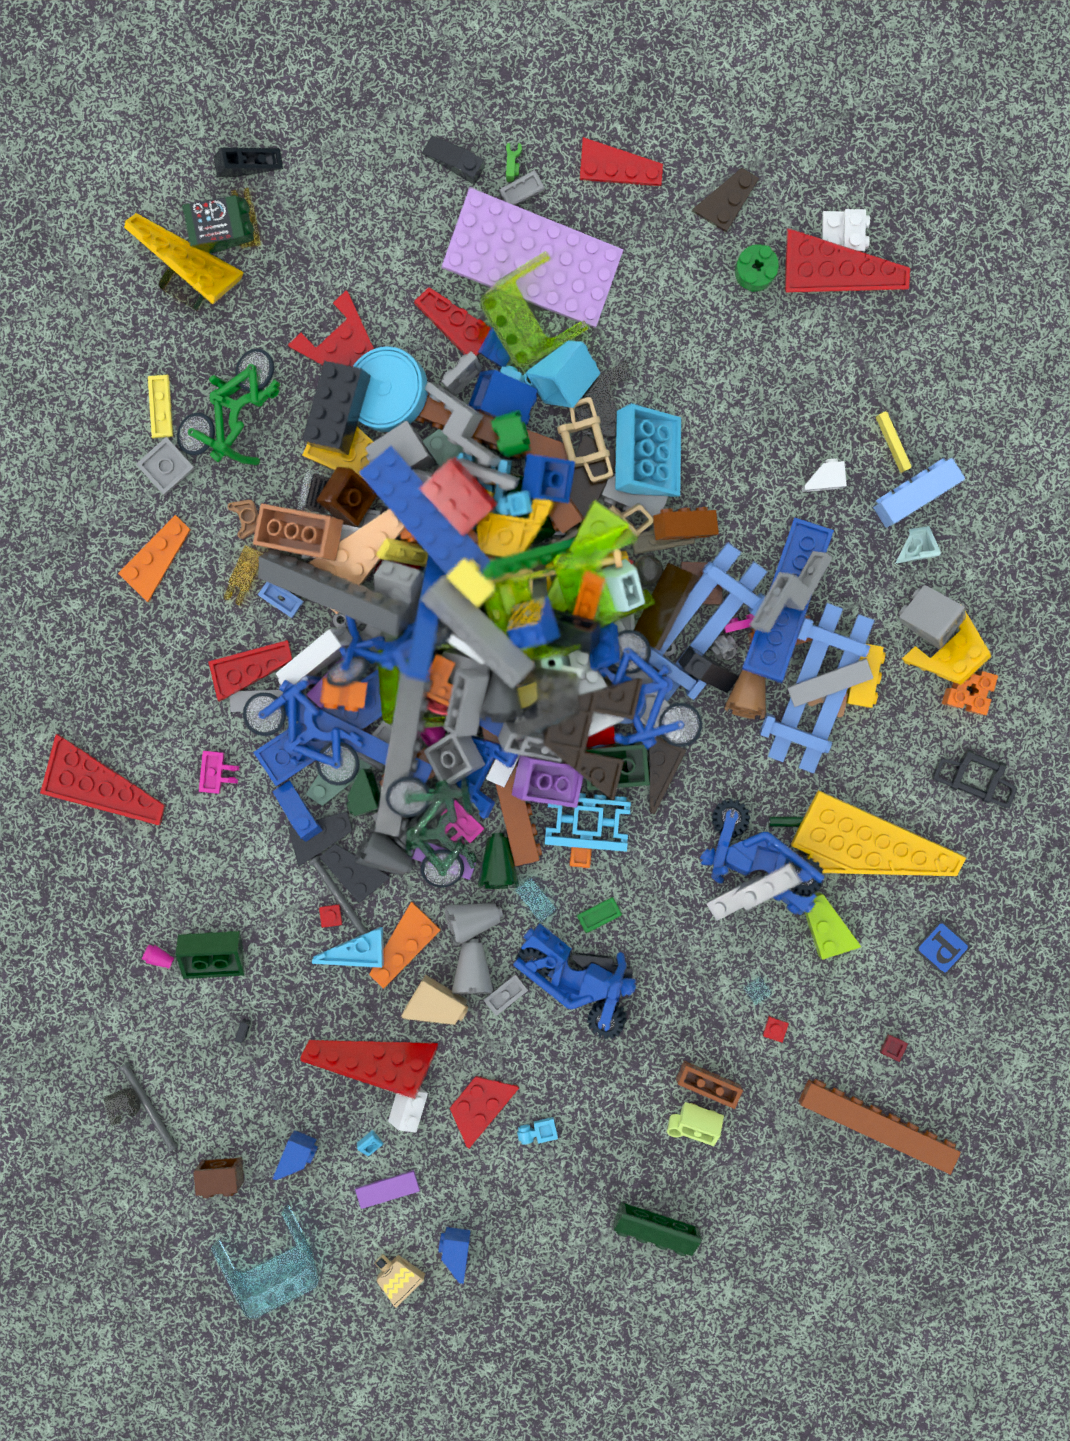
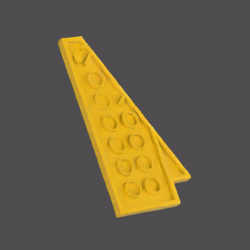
[791,790,966,876]

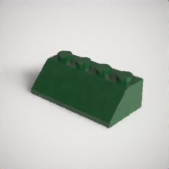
[613,1202,702,1256]

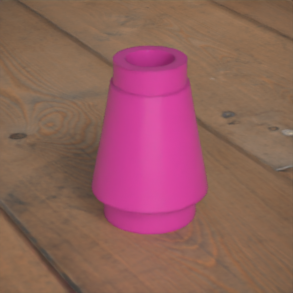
[142,944,174,969]

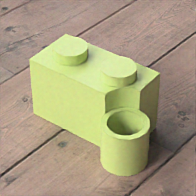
[667,1102,724,1146]

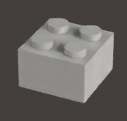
[424,733,485,787]

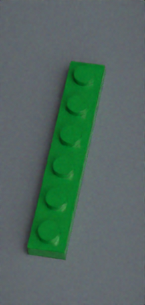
[482,538,575,580]

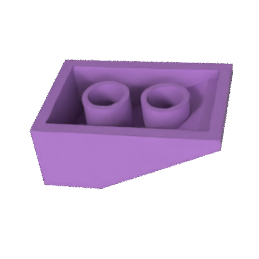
[512,755,583,808]

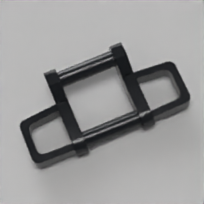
[932,749,1017,808]

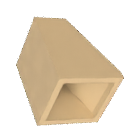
[401,975,468,1025]

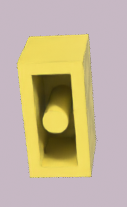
[446,558,496,608]

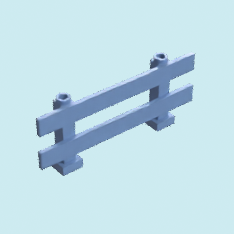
[639,542,767,701]
[759,603,874,773]

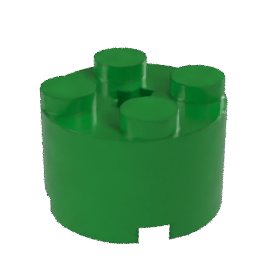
[735,245,779,292]
[491,410,532,458]

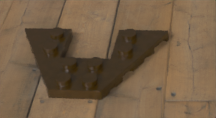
[542,678,643,800]

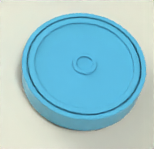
[353,347,428,432]

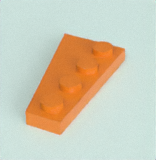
[118,515,191,602]
[369,901,441,989]

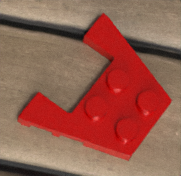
[288,291,374,366]

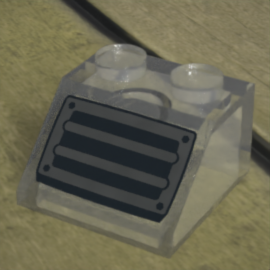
[298,468,332,516]

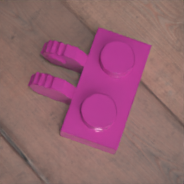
[199,751,239,794]
[438,800,485,846]

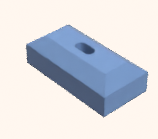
[258,582,304,618]

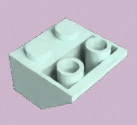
[594,559,645,612]

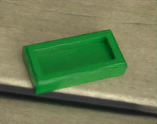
[577,897,622,934]

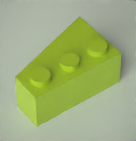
[804,892,861,960]

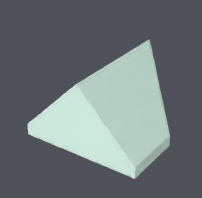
[895,526,941,564]

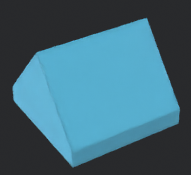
[357,1130,384,1156]

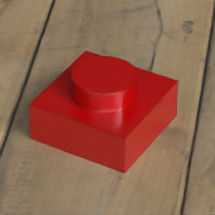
[319,904,343,928]
[762,1016,789,1043]

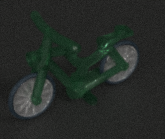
[386,777,477,888]

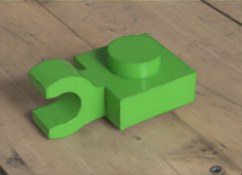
[506,143,522,182]

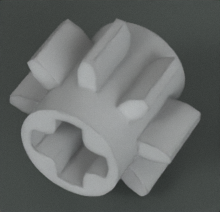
[711,635,738,660]

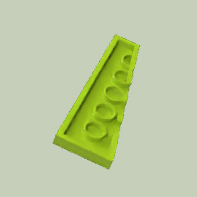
[546,500,629,612]

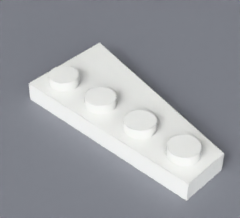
[567,650,624,737]

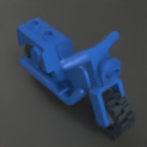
[700,799,825,916]
[513,923,637,1039]

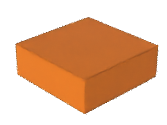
[569,847,592,868]

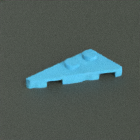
[312,927,384,968]

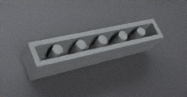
[421,576,535,688]

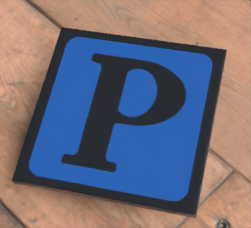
[914,919,972,977]

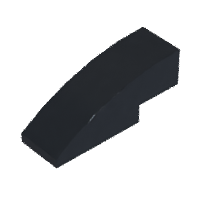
[572,952,633,979]

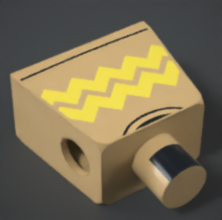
[375,1254,425,1308]

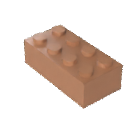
[253,504,343,561]

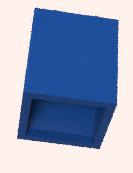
[468,370,538,425]

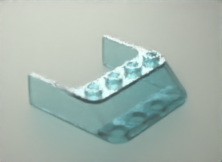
[211,1205,319,1319]

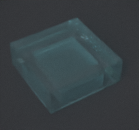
[743,976,772,1005]

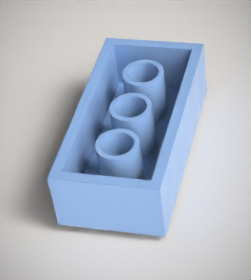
[873,458,965,528]

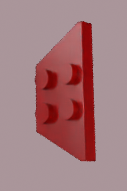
[450,1076,519,1149]

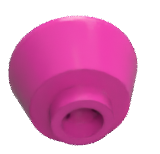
[420,722,446,747]

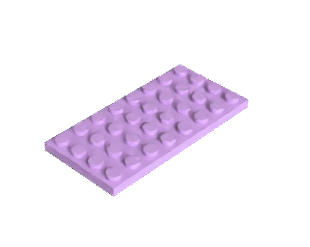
[441,188,623,328]

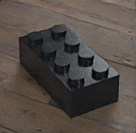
[302,360,371,455]

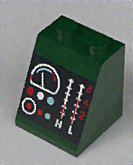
[182,195,254,253]

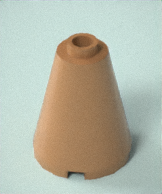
[725,670,766,719]

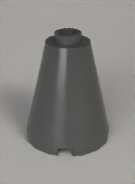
[481,669,523,723]
[354,826,414,876]

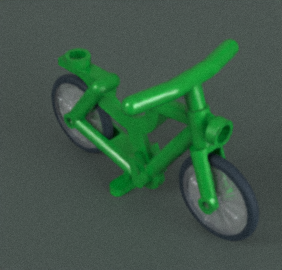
[177,349,281,465]

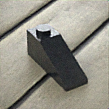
[422,136,485,185]
[214,147,283,177]
[678,645,739,693]

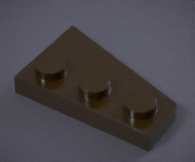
[692,168,759,232]

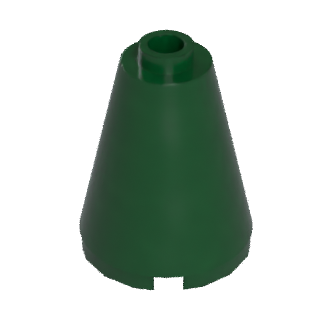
[478,833,519,889]

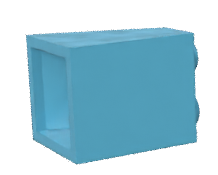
[526,340,600,408]

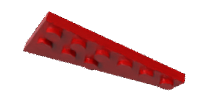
[785,228,910,292]
[40,734,166,825]
[300,1040,438,1099]

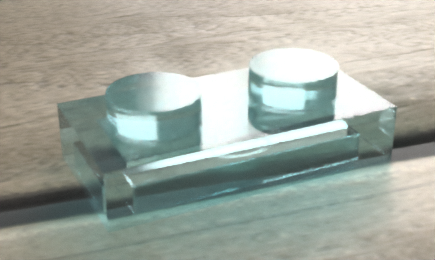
[515,877,557,922]

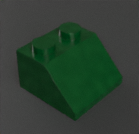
[346,769,381,817]

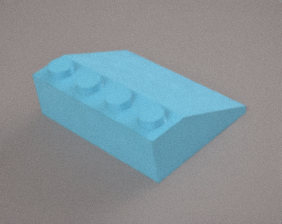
[615,404,681,497]

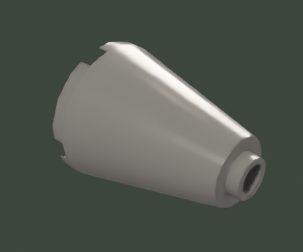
[444,903,503,946]
[452,939,493,994]

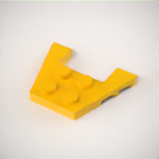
[477,491,554,558]
[902,613,992,685]

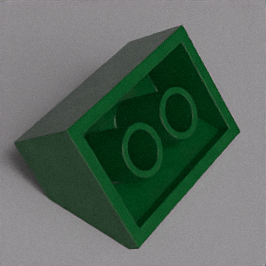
[175,931,244,979]

